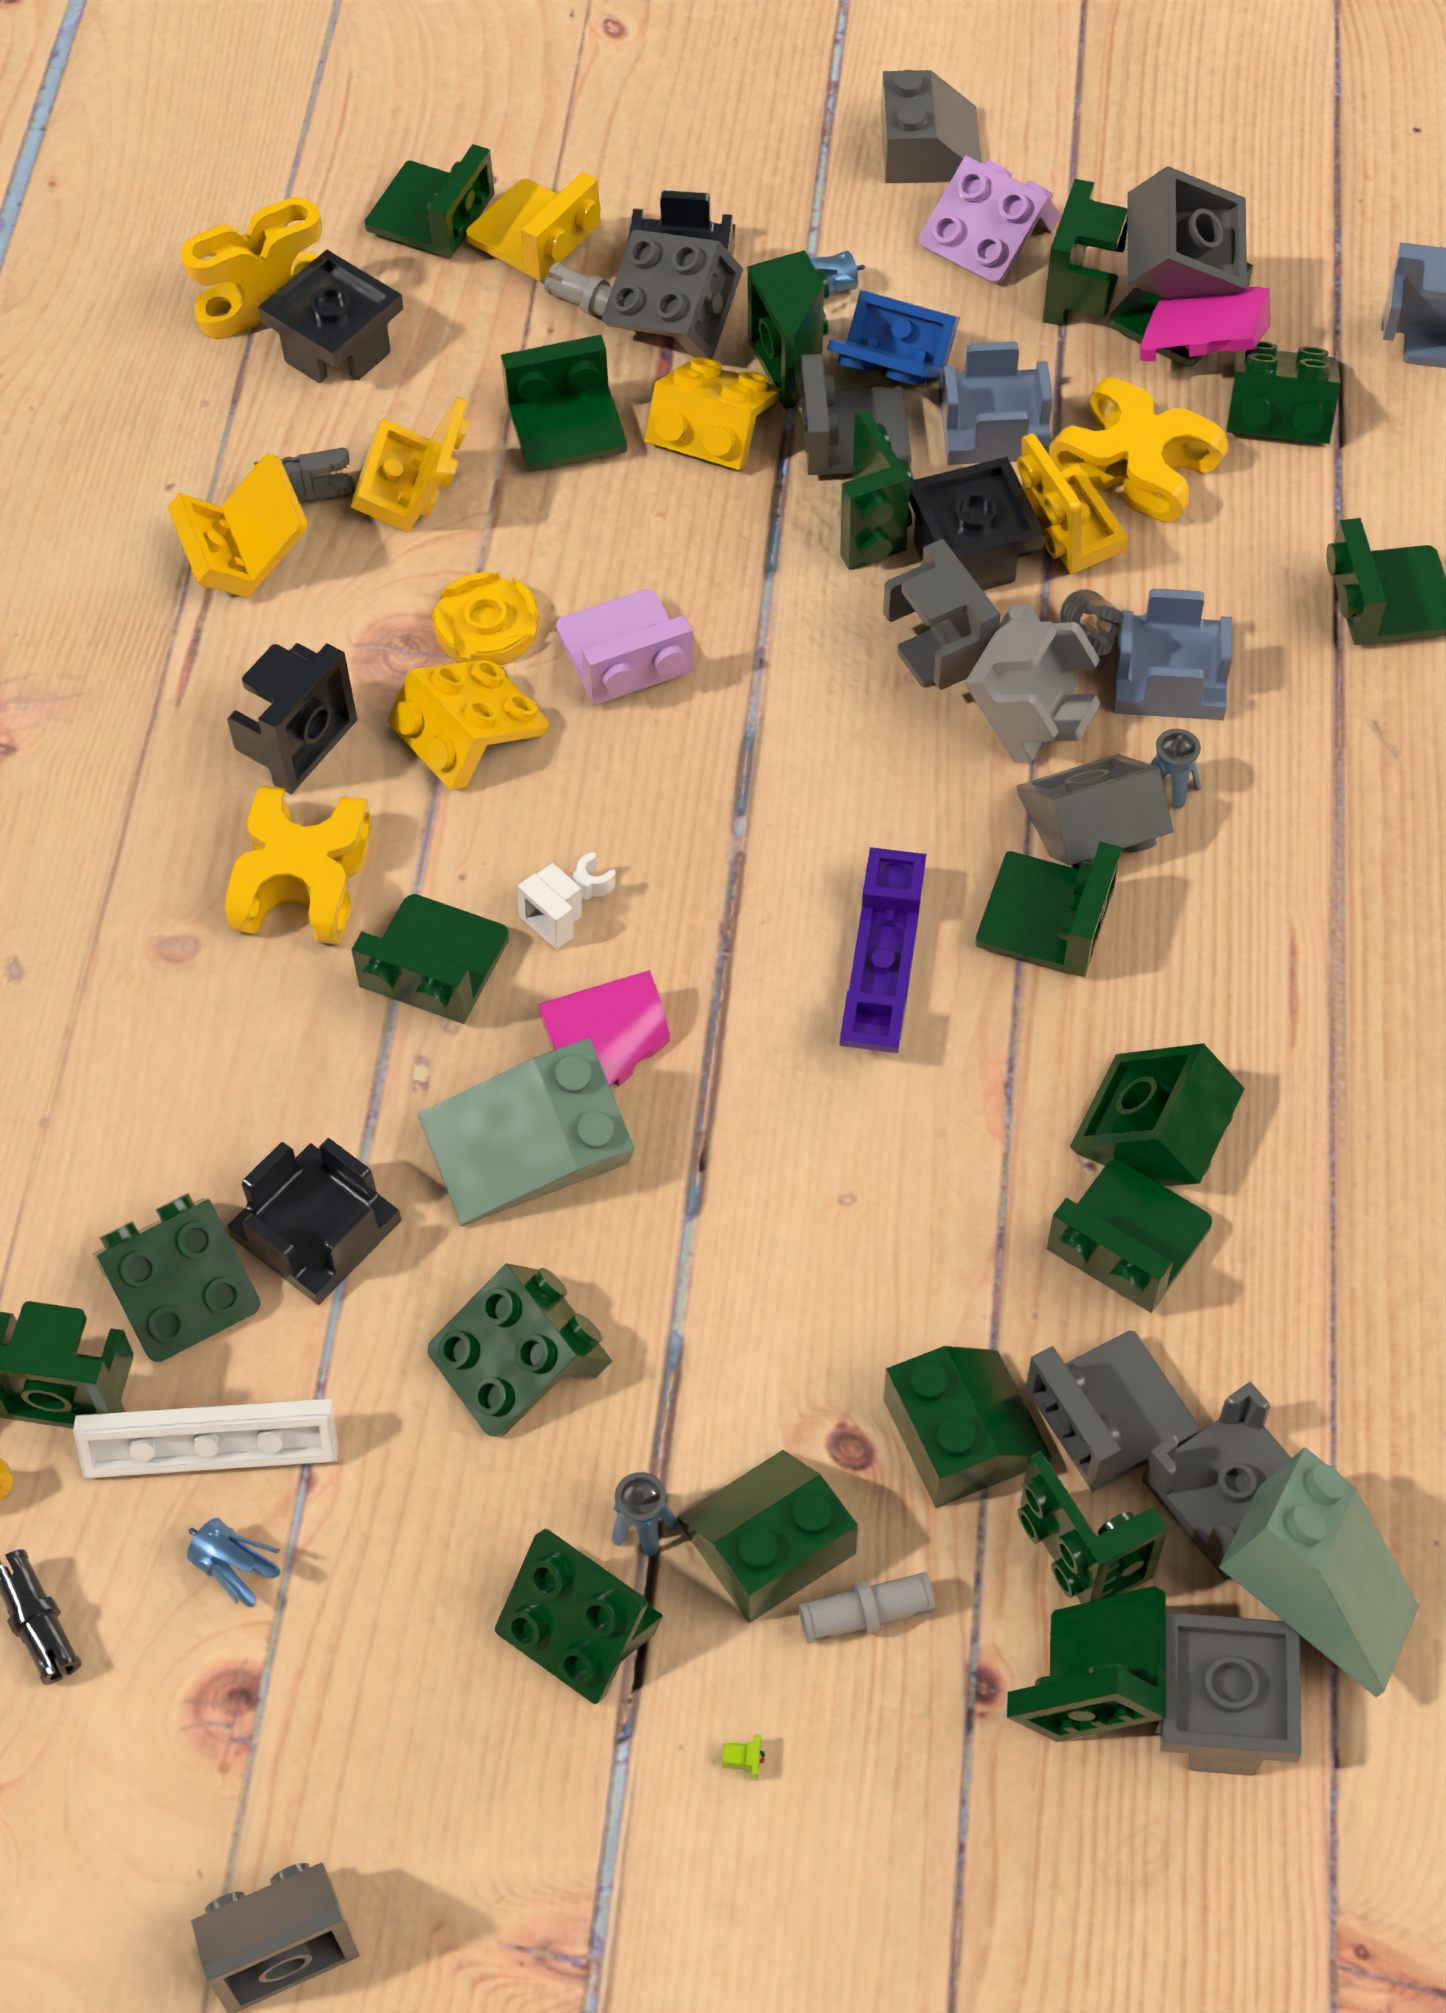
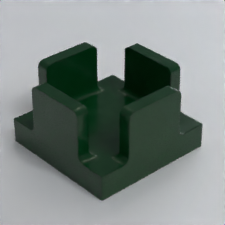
[1042,179,1128,326]
[0,1301,134,1429]

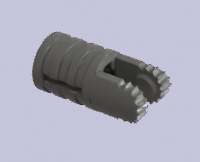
[254,447,355,503]
[1060,589,1124,655]

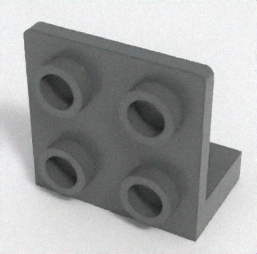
[602,230,743,359]
[800,353,911,475]
[1025,1330,1199,1492]

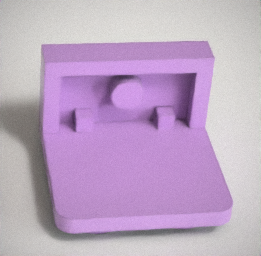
[919,155,1061,284]
[556,589,694,706]

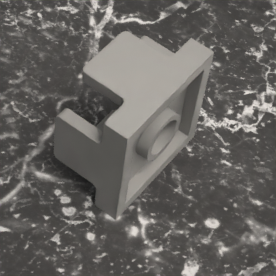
[964,604,1100,762]

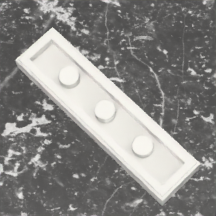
[73,1399,339,1478]

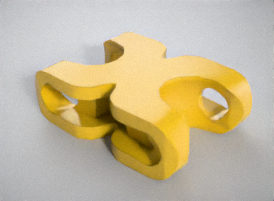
[181,197,322,339]
[1049,377,1228,522]
[225,786,372,944]

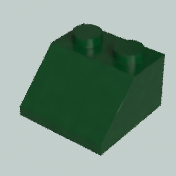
[747,250,829,409]
[1070,1043,1245,1186]
[883,1346,1052,1508]
[677,1450,858,1623]

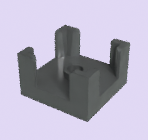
[1142,1381,1291,1579]

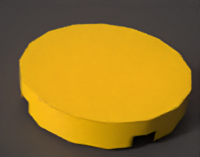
[432,572,540,665]

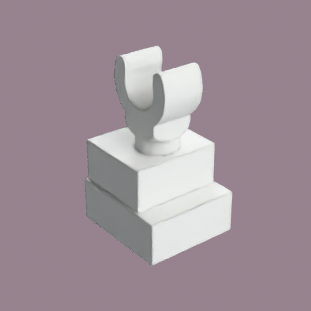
[517,852,615,950]

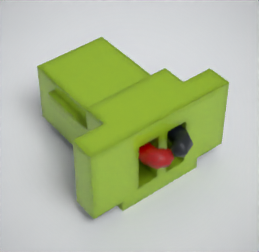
[722,1734,765,1780]

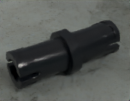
[0,1549,82,1685]

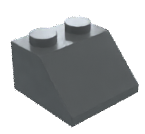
[881,70,981,184]
[1127,166,1247,299]
[1016,754,1174,869]
[191,1862,360,2013]

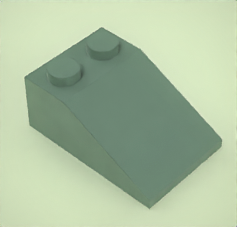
[418,1037,635,1226]
[1219,1447,1419,1698]

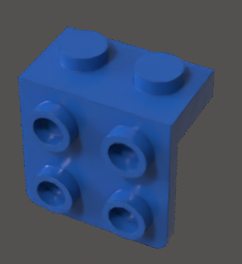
[827,290,960,385]

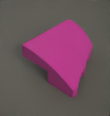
[1140,286,1271,362]
[538,970,670,1086]

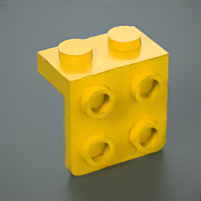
[466,171,601,282]
[644,357,781,470]
[351,396,470,533]
[1017,433,1129,575]
[167,453,307,599]
[387,659,550,791]

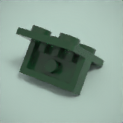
[495,1529,663,1704]

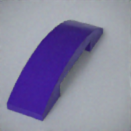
[839,847,927,1053]

